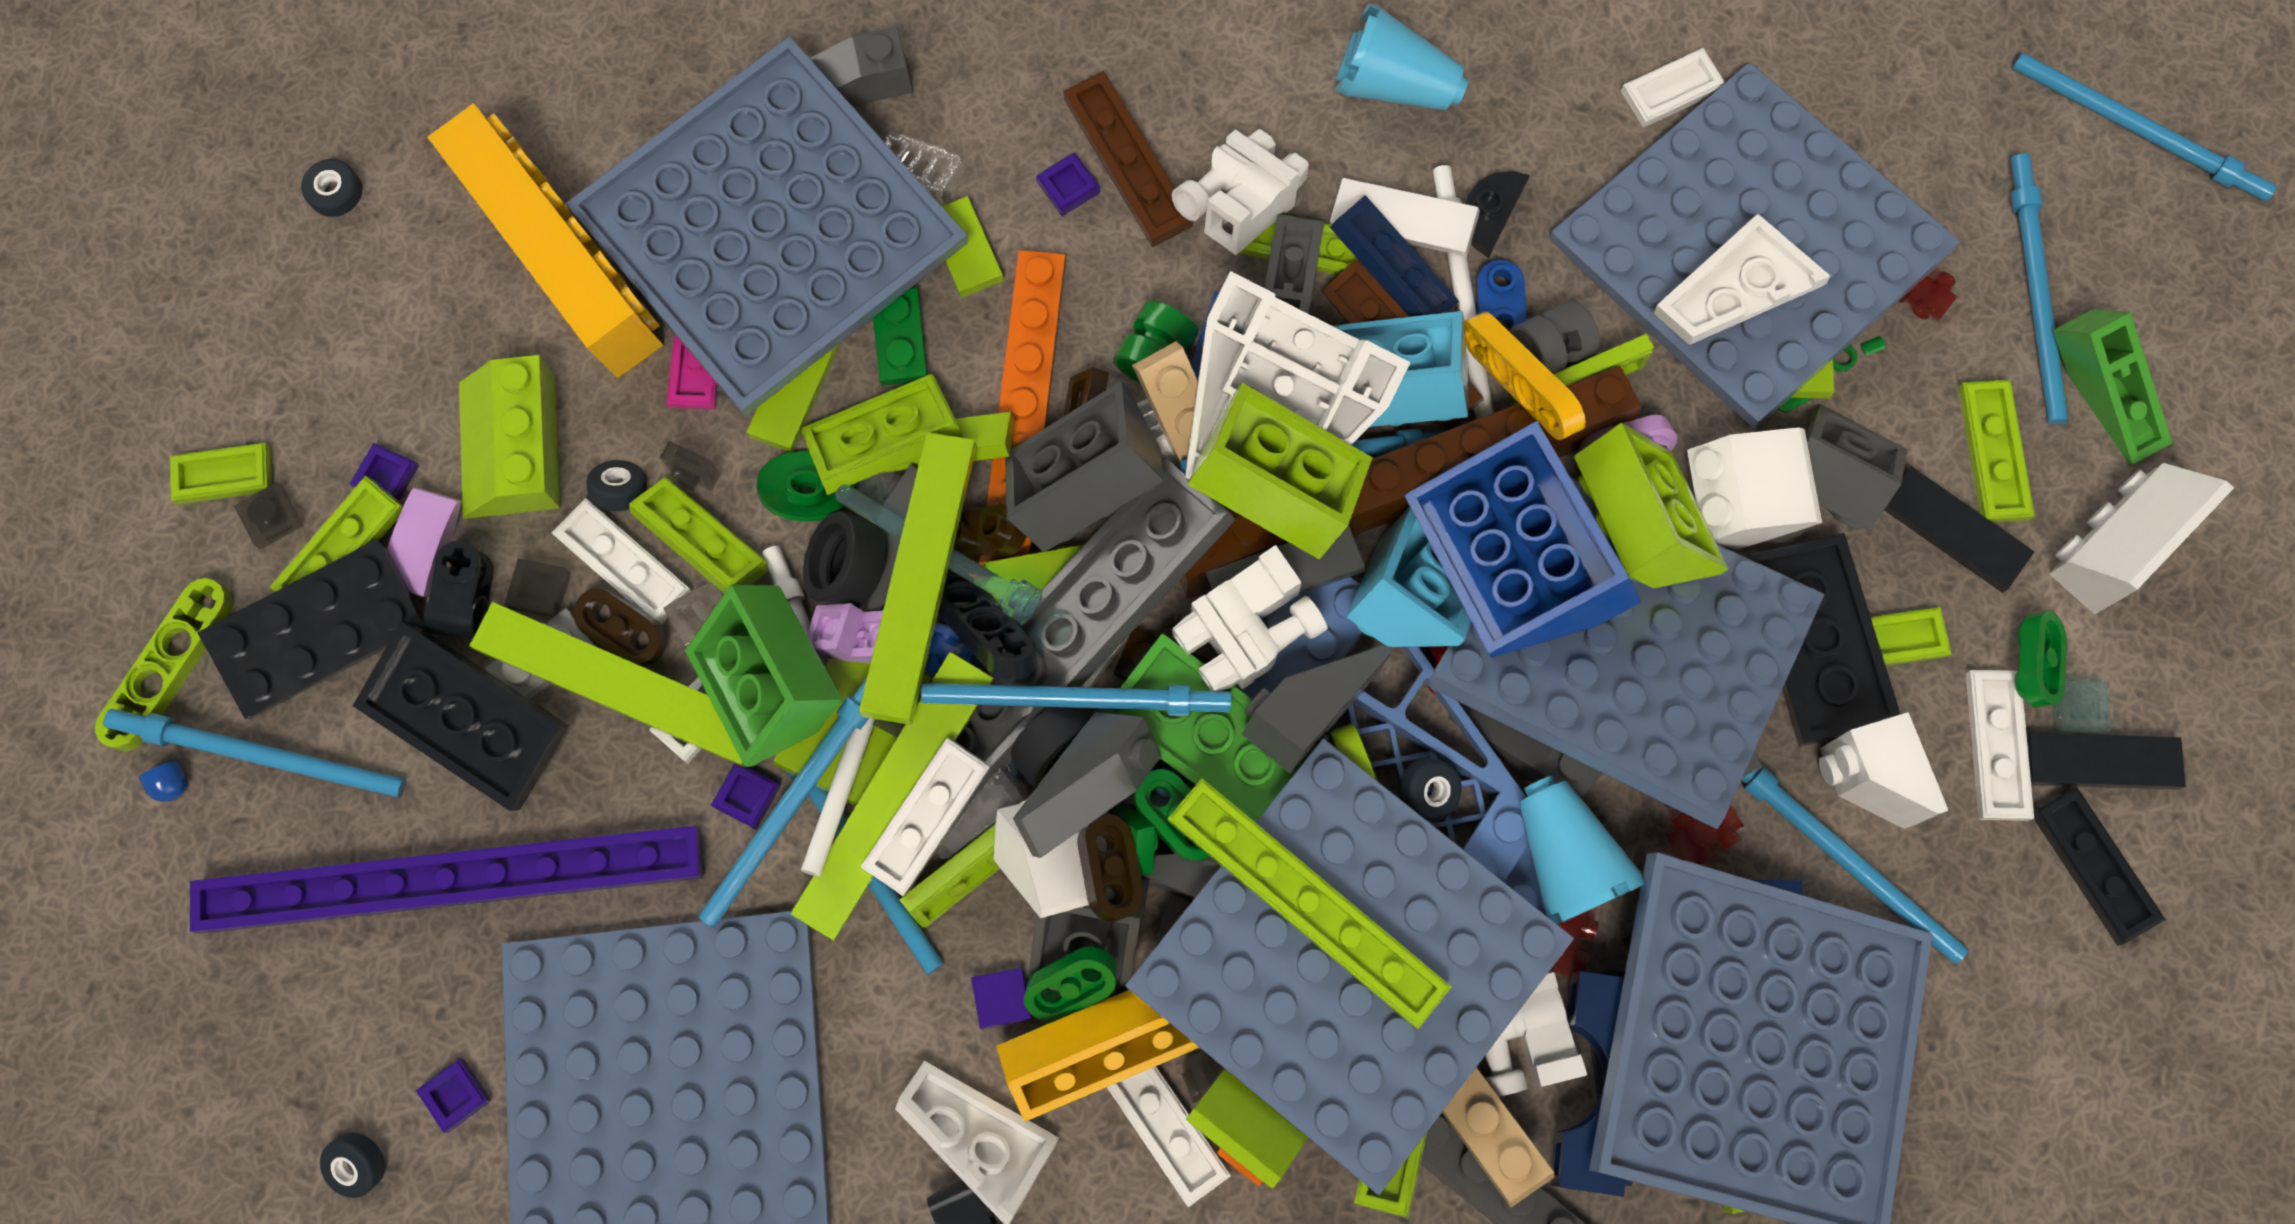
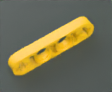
[1464,312,1586,440]

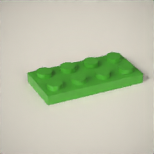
[1101,633,1317,823]

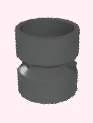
[1509,300,1600,374]

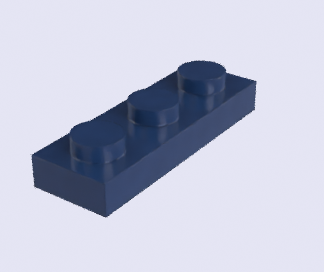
[1330,195,1459,317]

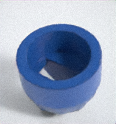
[138,761,187,802]

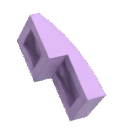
[387,488,462,596]
[807,603,883,664]

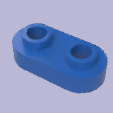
[1475,260,1527,331]

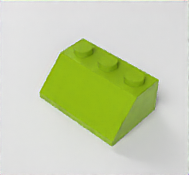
[459,355,561,519]
[1187,382,1373,560]
[1574,422,1728,589]

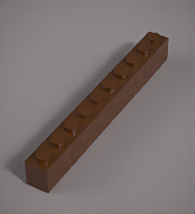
[1180,366,1642,599]

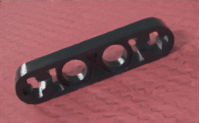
[938,558,1035,681]

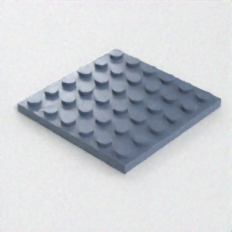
[565,36,968,417]
[1549,62,1961,430]
[1428,477,1825,829]
[1125,739,1574,1195]
[1589,852,1933,1224]
[502,911,831,1224]

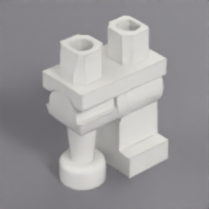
[1172,129,1309,255]
[1173,545,1328,691]
[1485,972,1587,1097]

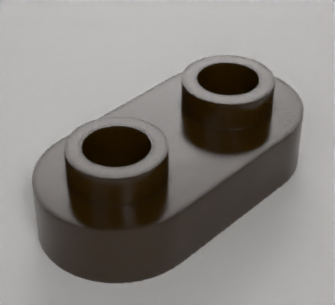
[951,505,1027,564]
[574,589,667,665]
[1077,814,1143,922]

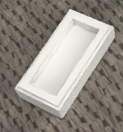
[1621,48,1725,128]

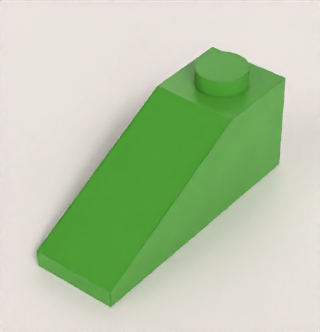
[2053,309,2172,465]

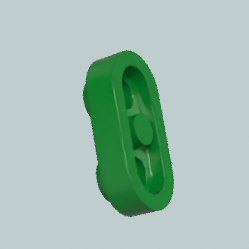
[2015,611,2067,708]
[1134,769,1210,862]
[1024,947,1118,1022]

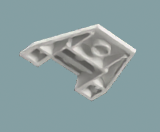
[1185,271,1411,479]

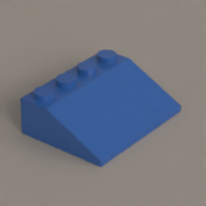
[1404,421,1641,658]

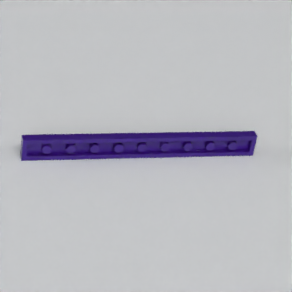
[190,826,703,934]

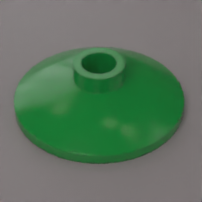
[756,451,854,522]

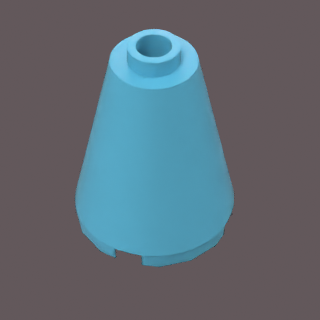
[1334,3,1469,111]
[1519,775,1646,924]

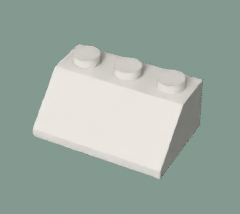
[2050,463,2234,614]

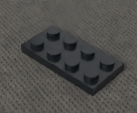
[1746,533,1901,747]
[197,539,425,720]
[353,621,569,812]

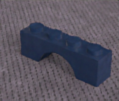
[1550,971,1633,1197]

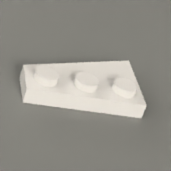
[1654,214,1830,345]
[895,1061,1059,1224]

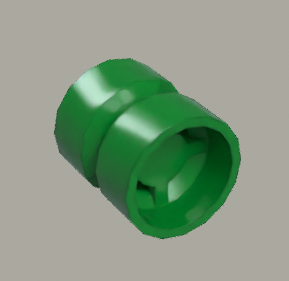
[1113,301,1199,384]

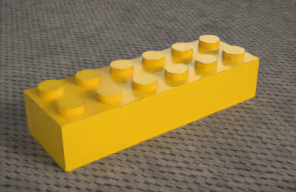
[428,103,664,378]

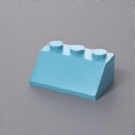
[1333,311,1469,427]
[1347,505,1471,647]

